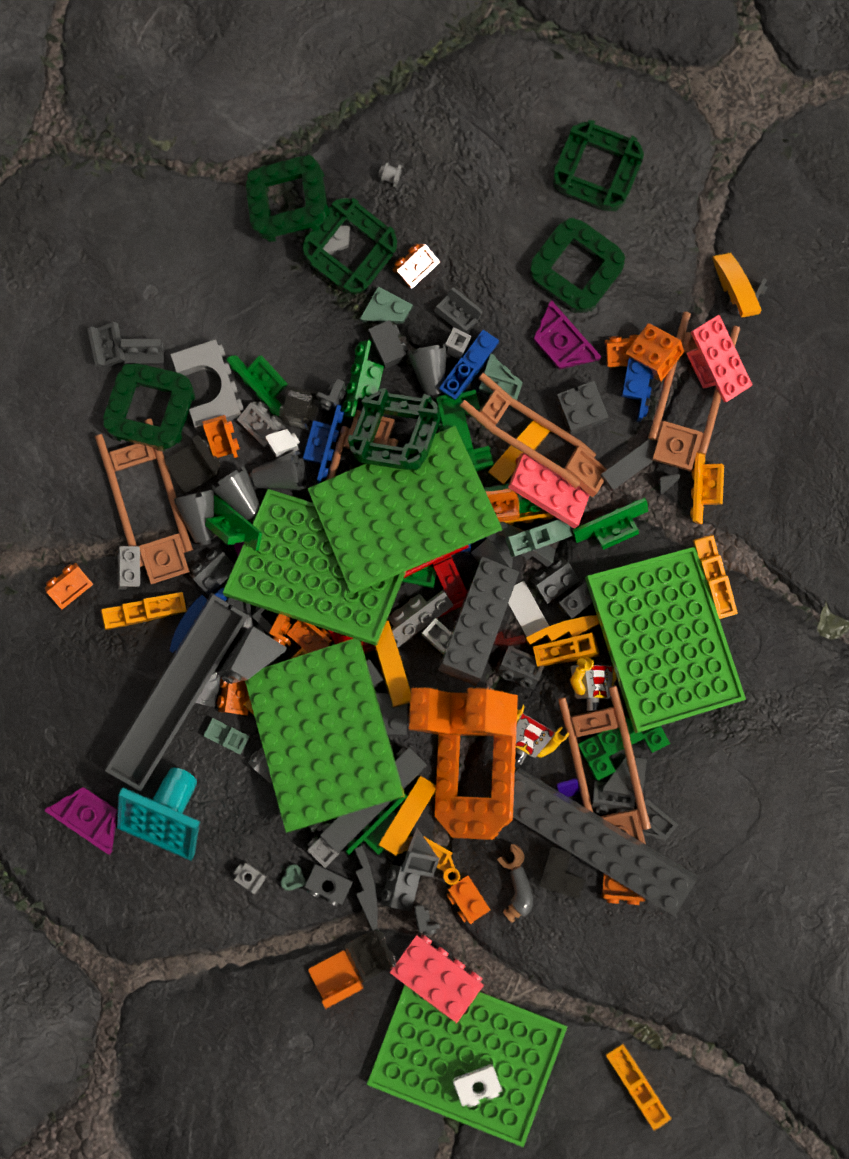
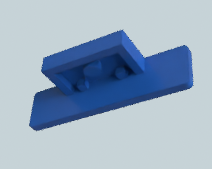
[622,357,654,422]
[303,405,344,484]

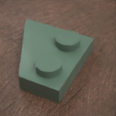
[360,287,413,324]
[479,354,523,400]

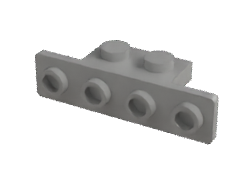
[388,591,453,648]

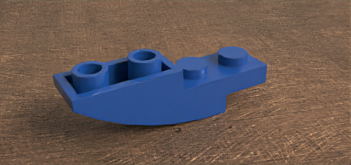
[439,330,499,400]
[170,587,227,653]

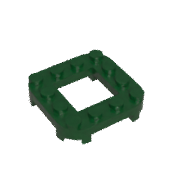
[553,120,644,212]
[246,155,330,242]
[302,198,397,295]
[530,218,625,314]
[103,364,195,451]
[348,388,441,470]

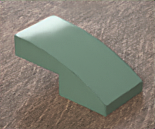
[203,718,250,754]

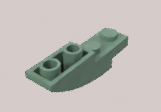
[505,519,574,557]

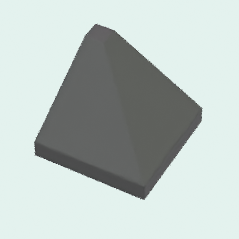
[657,474,680,494]

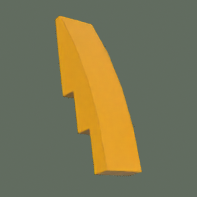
[712,253,762,318]
[488,420,551,485]
[693,534,738,619]
[101,592,187,630]
[525,615,600,646]
[375,621,411,707]
[379,776,436,856]
[606,1044,671,1131]

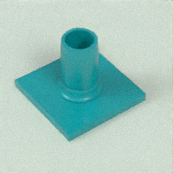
[117,768,200,861]

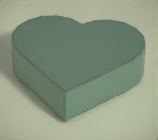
[281,864,306,891]

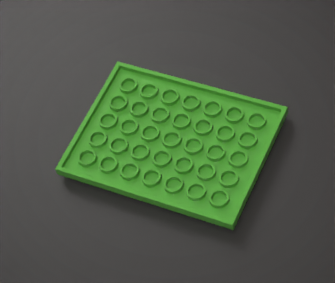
[308,426,502,594]
[223,489,406,646]
[585,547,746,733]
[245,638,405,833]
[367,985,567,1147]

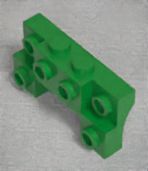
[436,390,494,472]
[578,715,670,781]

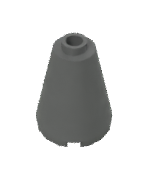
[407,344,446,399]
[250,451,307,491]
[210,465,260,522]
[174,490,214,546]

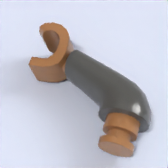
[497,844,533,923]

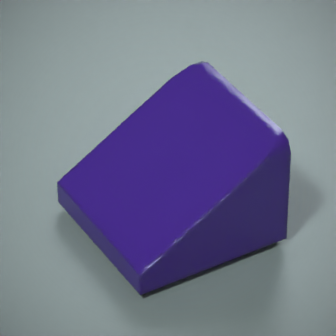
[556,778,579,797]

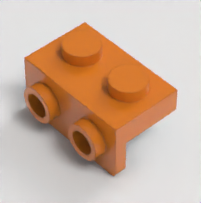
[202,415,240,459]
[485,489,519,522]
[287,620,333,653]

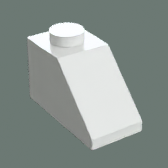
[265,429,300,458]

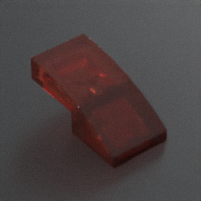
[493,632,526,647]

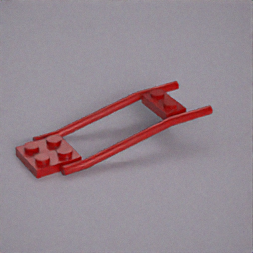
[329,545,469,654]

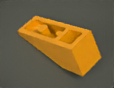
[533,633,600,667]

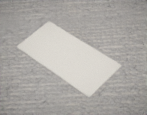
[508,581,549,637]

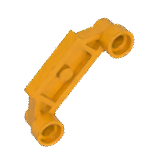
[398,836,460,885]

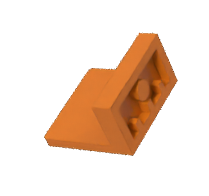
[626,323,684,382]
[308,950,363,1009]

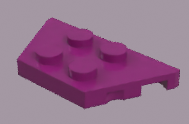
[533,301,601,370]
[45,787,118,855]

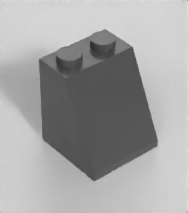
[217,627,287,684]

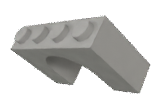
[171,339,244,432]

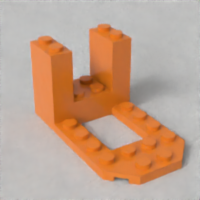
[409,688,518,840]

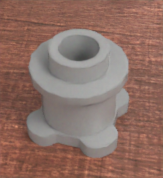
[379,163,402,188]

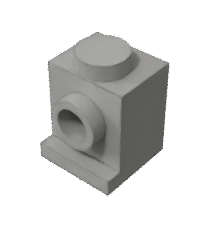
[445,328,471,360]
[234,863,267,894]

